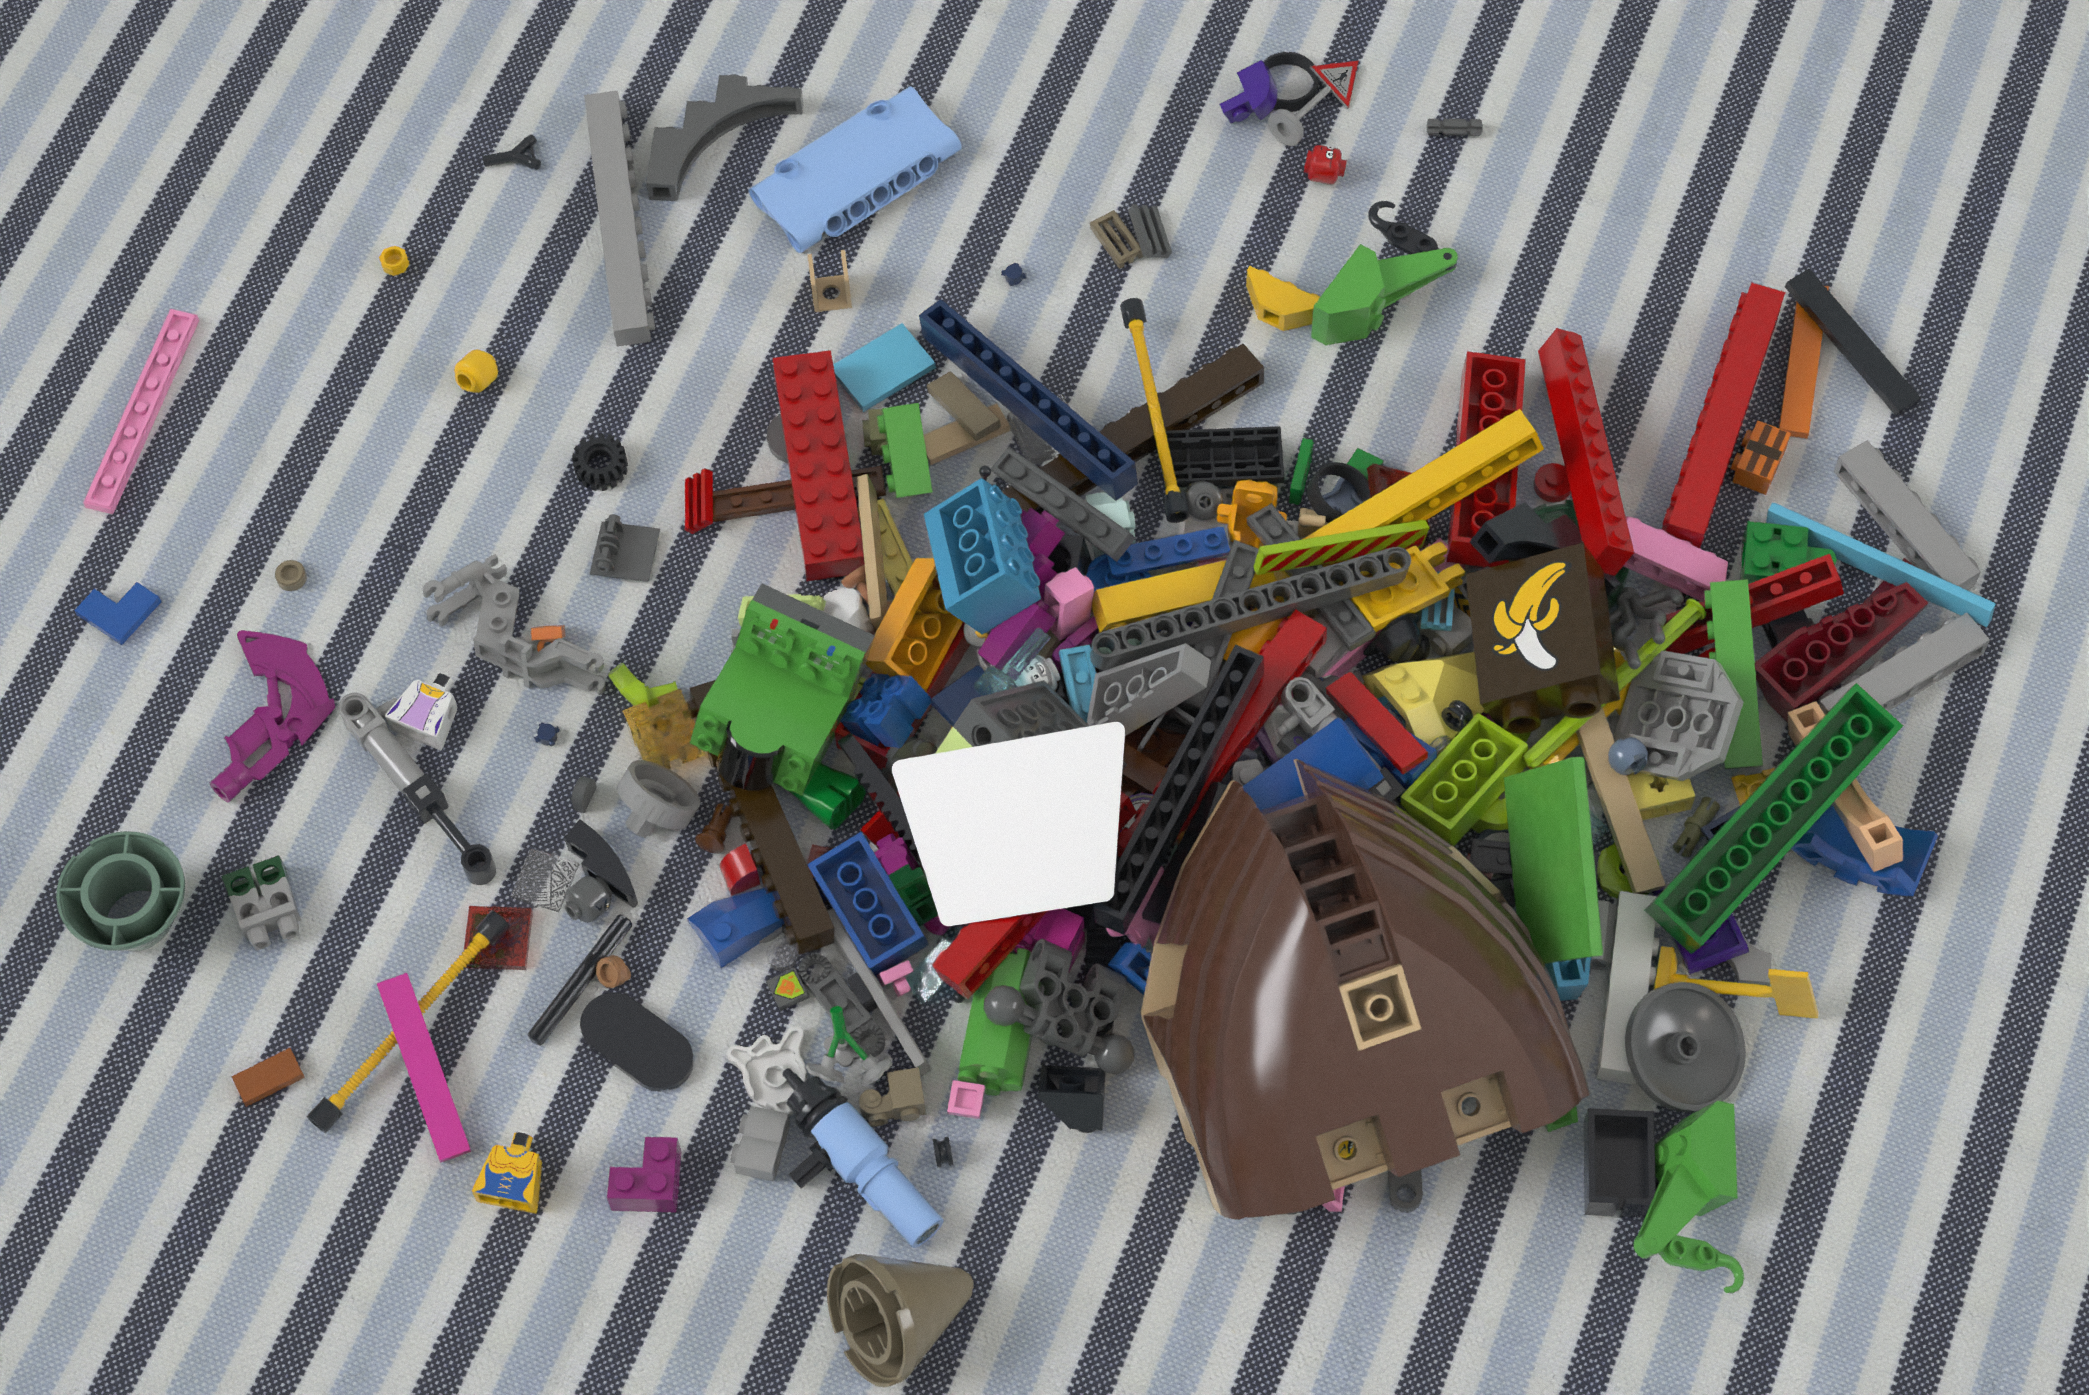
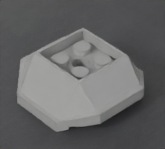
[1613,651,1744,781]

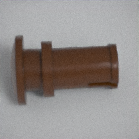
[695,804,733,854]

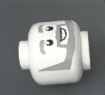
[1012,655,1060,691]

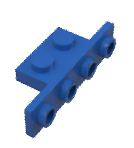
[1106,527,1230,578]

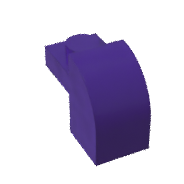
[1219,60,1278,124]

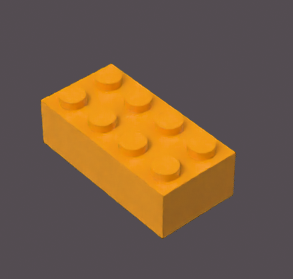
[866,558,963,692]

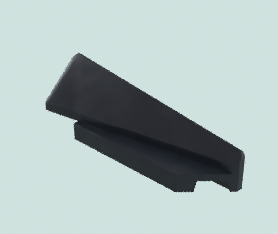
[1142,782,1227,925]

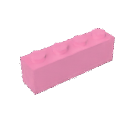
[1623,516,1728,601]

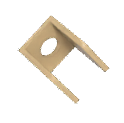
[807,250,852,312]

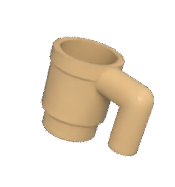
[1298,508,1328,538]

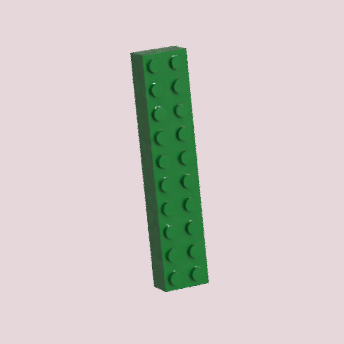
[1644,683,1903,954]

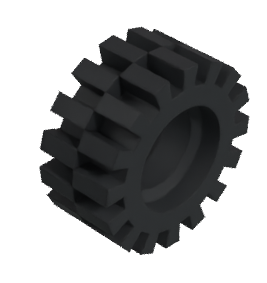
[572,433,628,491]

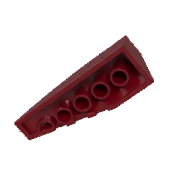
[1755,582,1928,723]

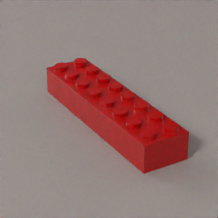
[772,350,865,581]
[1446,351,1526,568]

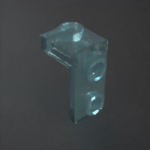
[906,937,956,1003]

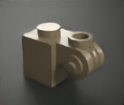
[859,1067,926,1127]

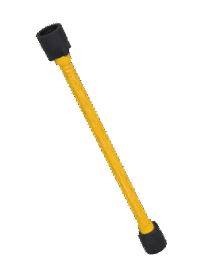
[1120,298,1190,523]
[306,910,510,1134]

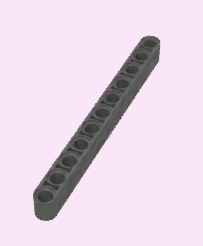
[1090,547,1411,670]

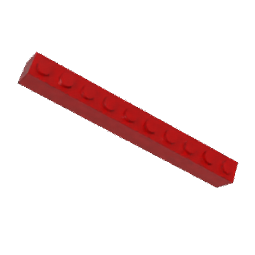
[1538,328,1634,576]
[1117,610,1327,857]

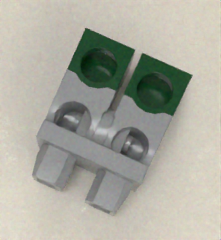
[221,855,301,951]

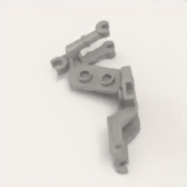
[423,554,606,695]

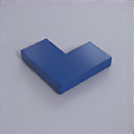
[74,582,162,645]

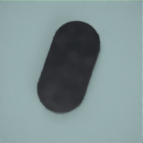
[580,992,693,1092]

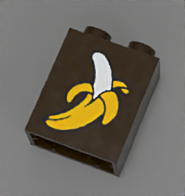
[1466,543,1620,734]

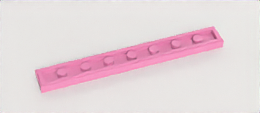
[83,309,200,514]

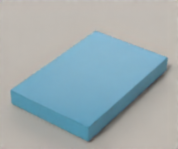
[833,323,936,412]

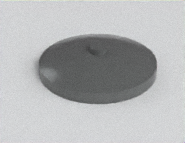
[1625,982,1746,1113]

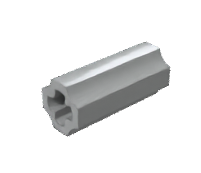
[1590,900,1617,970]

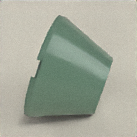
[56,831,185,951]

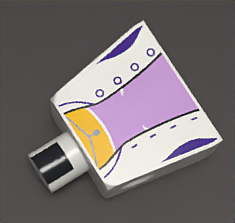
[385,673,457,751]

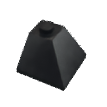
[1038,1065,1106,1133]

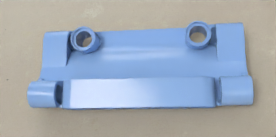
[749,86,962,253]

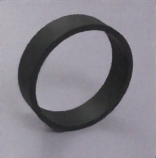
[1263,52,1319,112]
[1307,462,1374,523]

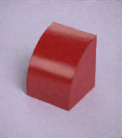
[720,843,761,896]

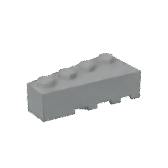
[1087,643,1211,736]

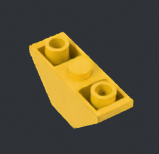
[1246,266,1320,331]

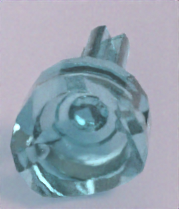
[974,628,1050,696]

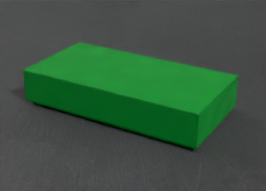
[1289,438,1314,505]

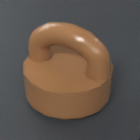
[596,955,631,988]

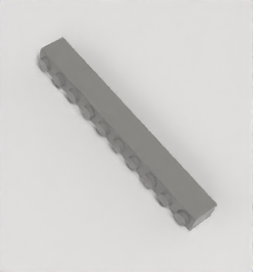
[584,90,655,347]

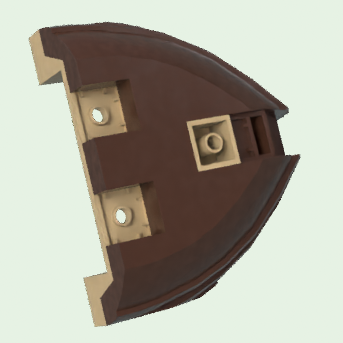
[1140,759,1590,1220]

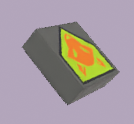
[766,968,809,1011]

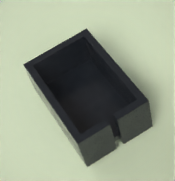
[1584,1108,1655,1218]

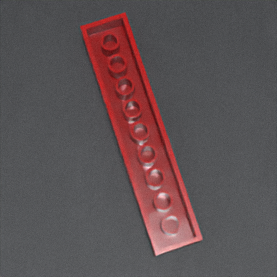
[1662,282,1785,549]

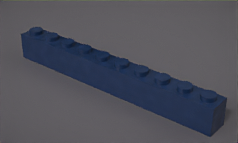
[919,299,1138,501]

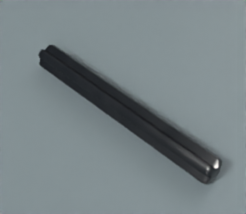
[528,914,632,1046]

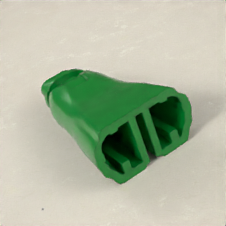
[760,748,866,830]

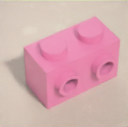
[1044,567,1094,640]

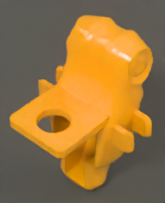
[1217,479,1287,549]

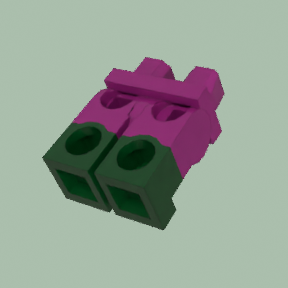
[874,834,939,927]

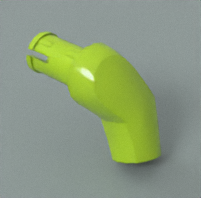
[608,663,680,712]

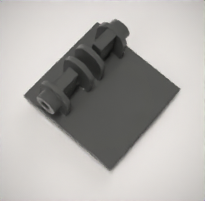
[590,514,660,582]

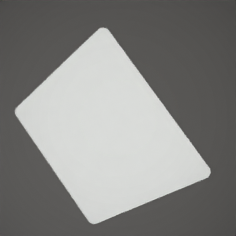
[892,722,1125,926]

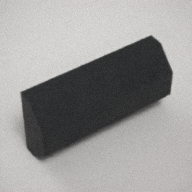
[1163,426,1285,488]

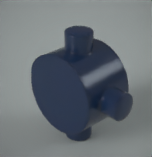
[1001,263,1027,286]
[534,723,560,747]

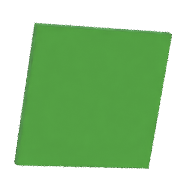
[1504,757,1603,964]

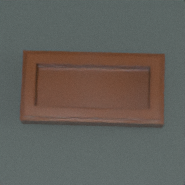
[231,1048,305,1107]

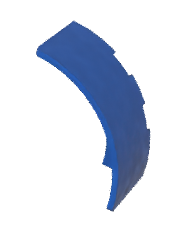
[1243,718,1385,810]
[1791,804,1938,896]

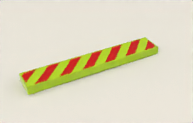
[1253,520,1429,575]

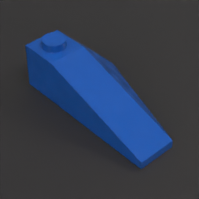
[687,885,826,968]

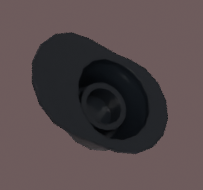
[1363,613,1422,663]

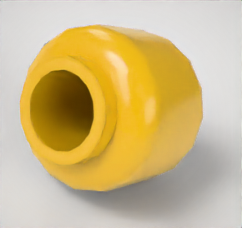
[454,349,498,393]

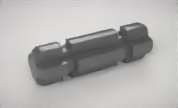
[1427,119,1483,136]

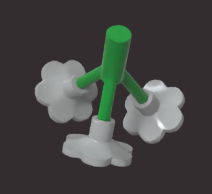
[806,1006,893,1087]

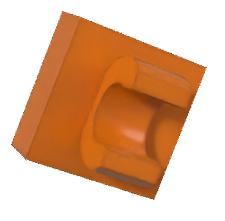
[531,625,565,652]

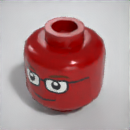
[1304,145,1347,185]

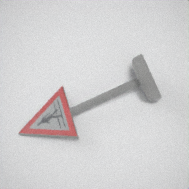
[1268,61,1358,146]

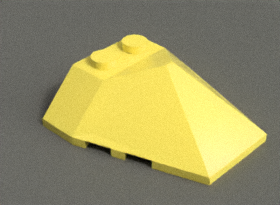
[1362,652,1487,751]

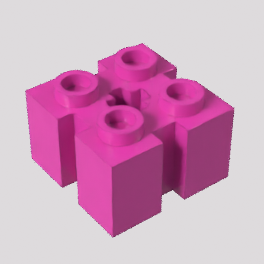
[1014,908,1085,973]

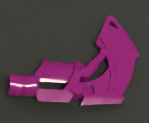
[210,630,335,803]

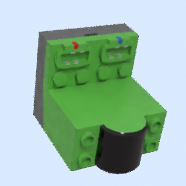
[690,583,875,795]

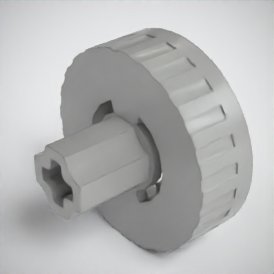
[617,760,700,838]

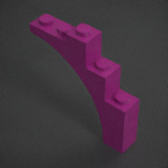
[978,508,1065,679]

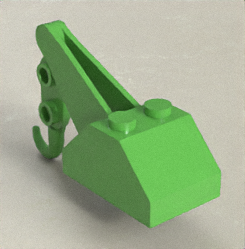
[1634,1100,1744,1293]

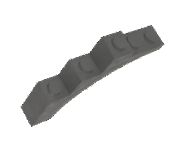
[646,74,804,201]

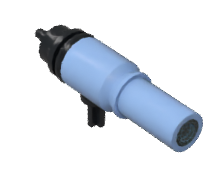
[782,1068,944,1248]

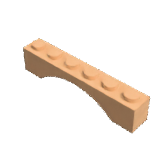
[1788,701,1903,872]

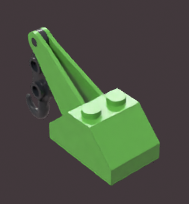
[1311,201,1458,345]

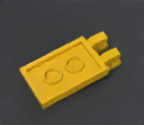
[1339,541,1465,632]

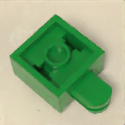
[1740,521,1837,584]

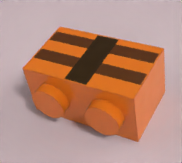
[1731,420,1791,495]

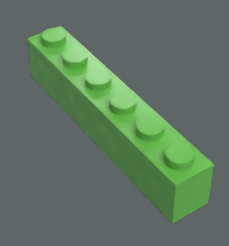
[1704,579,1763,770]

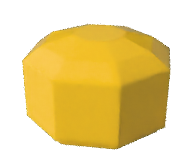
[379,246,409,276]

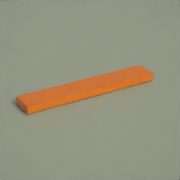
[1779,286,1829,439]

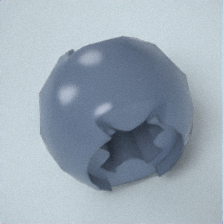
[1608,737,1648,775]

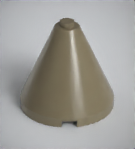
[827,1254,974,1387]

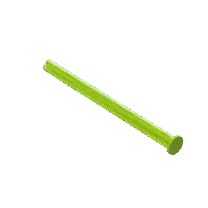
[1523,598,1706,769]

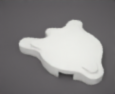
[726,1026,808,1116]

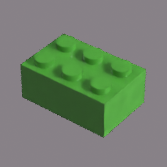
[877,403,933,498]

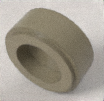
[275,560,307,591]

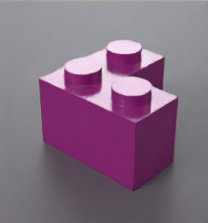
[607,1137,682,1213]

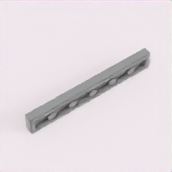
[827,909,931,1077]

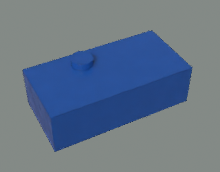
[807,832,929,977]

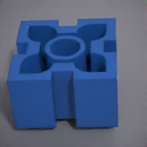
[840,673,931,748]

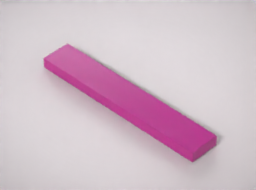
[376,973,471,1163]

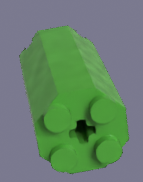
[958,948,1043,1096]

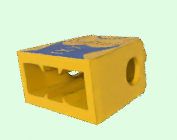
[472,1132,542,1214]

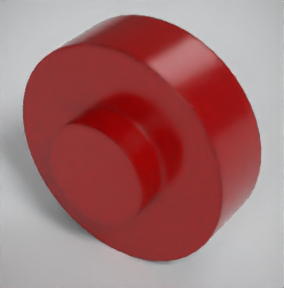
[1534,463,1571,503]

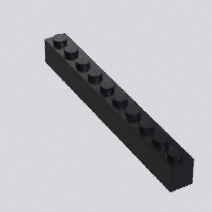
[1094,644,1264,935]

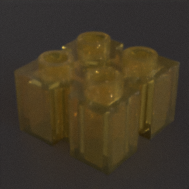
[622,689,705,769]

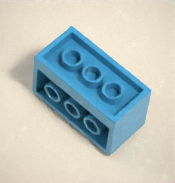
[924,478,1041,634]

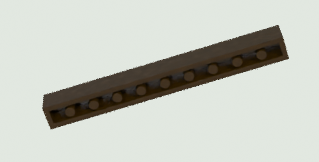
[1002,343,1264,515]
[686,680,835,955]

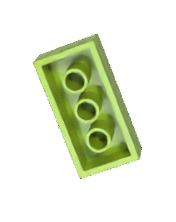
[1400,713,1528,846]

